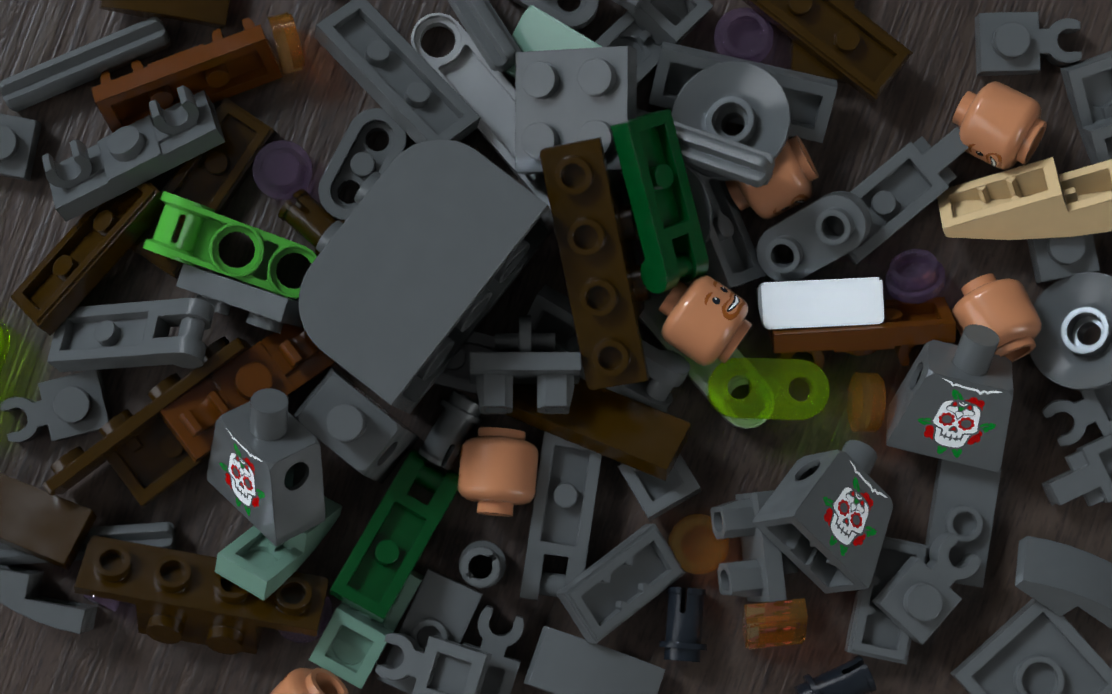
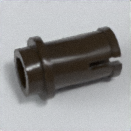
[278,188,345,256]

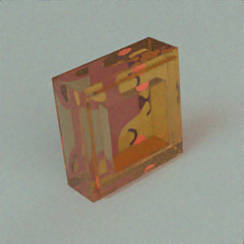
[743,598,808,649]

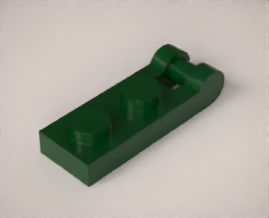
[610,109,709,294]
[329,449,459,624]

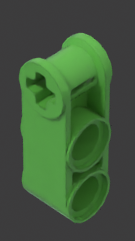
[143,191,317,298]

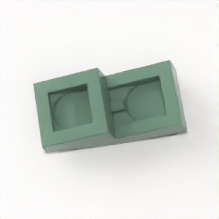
[215,496,342,601]
[309,570,425,689]

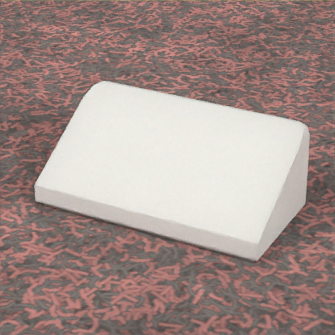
[755,277,884,330]

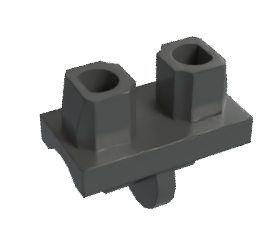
[469,315,581,414]
[710,490,798,602]

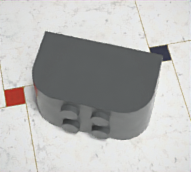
[299,139,555,414]

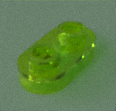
[706,357,830,421]

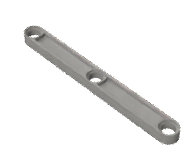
[411,13,774,429]

